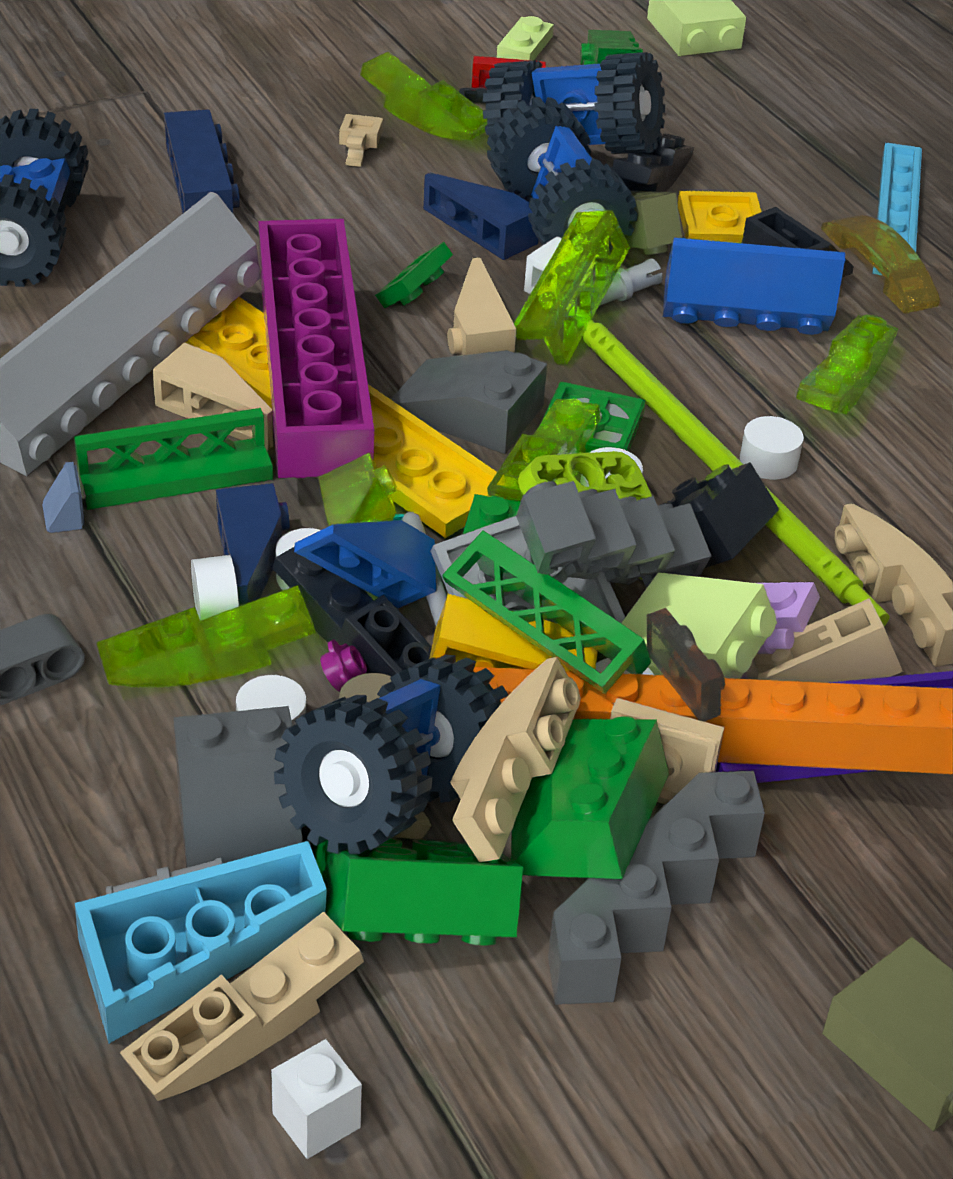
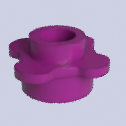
[320,639,367,692]

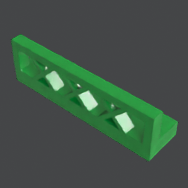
[74,408,273,510]
[442,530,651,694]

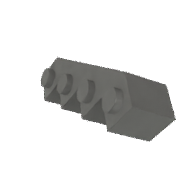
[516,481,711,587]
[548,771,765,1005]

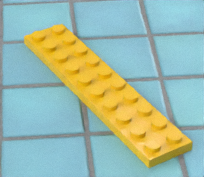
[185,297,514,538]

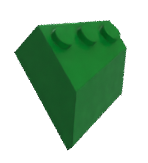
[511,716,669,879]
[311,838,523,945]

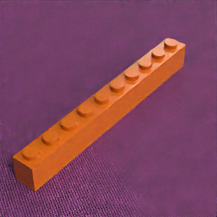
[473,667,953,774]

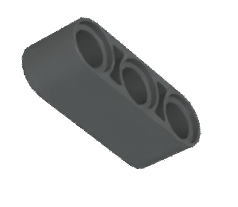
[0,614,85,706]

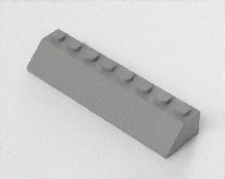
[0,192,260,476]

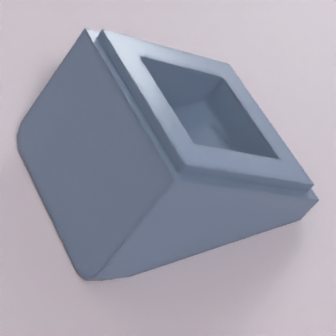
[42,462,84,533]

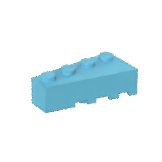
[74,841,327,1043]

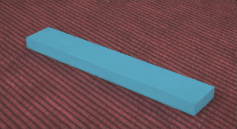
[872,143,922,280]

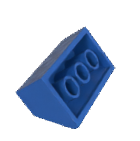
[663,237,845,335]

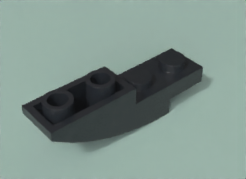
[612,133,695,192]
[272,546,432,677]

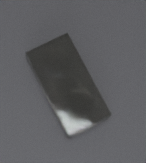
[647,608,725,722]

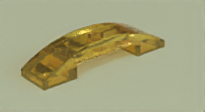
[821,215,940,314]

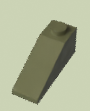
[622,191,682,255]

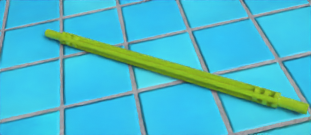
[565,304,890,626]

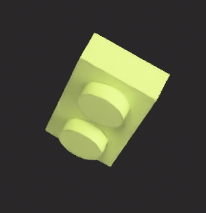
[497,16,554,60]

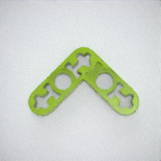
[518,451,652,580]

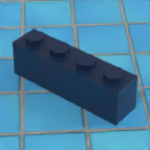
[164,109,240,214]

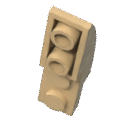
[835,504,953,667]
[450,657,581,862]
[120,912,364,1101]

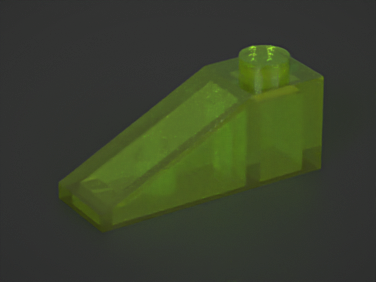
[318,453,398,526]

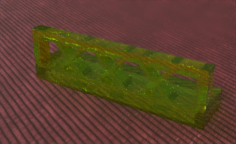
[514,210,630,364]

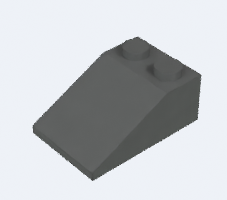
[391,350,547,454]

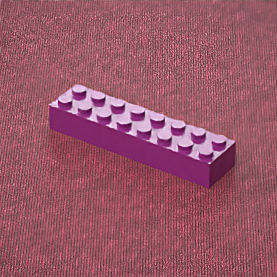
[258,219,374,478]

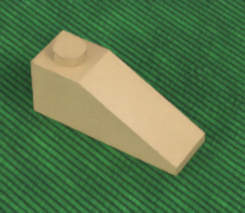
[447,258,516,356]
[153,343,273,451]
[754,598,903,683]

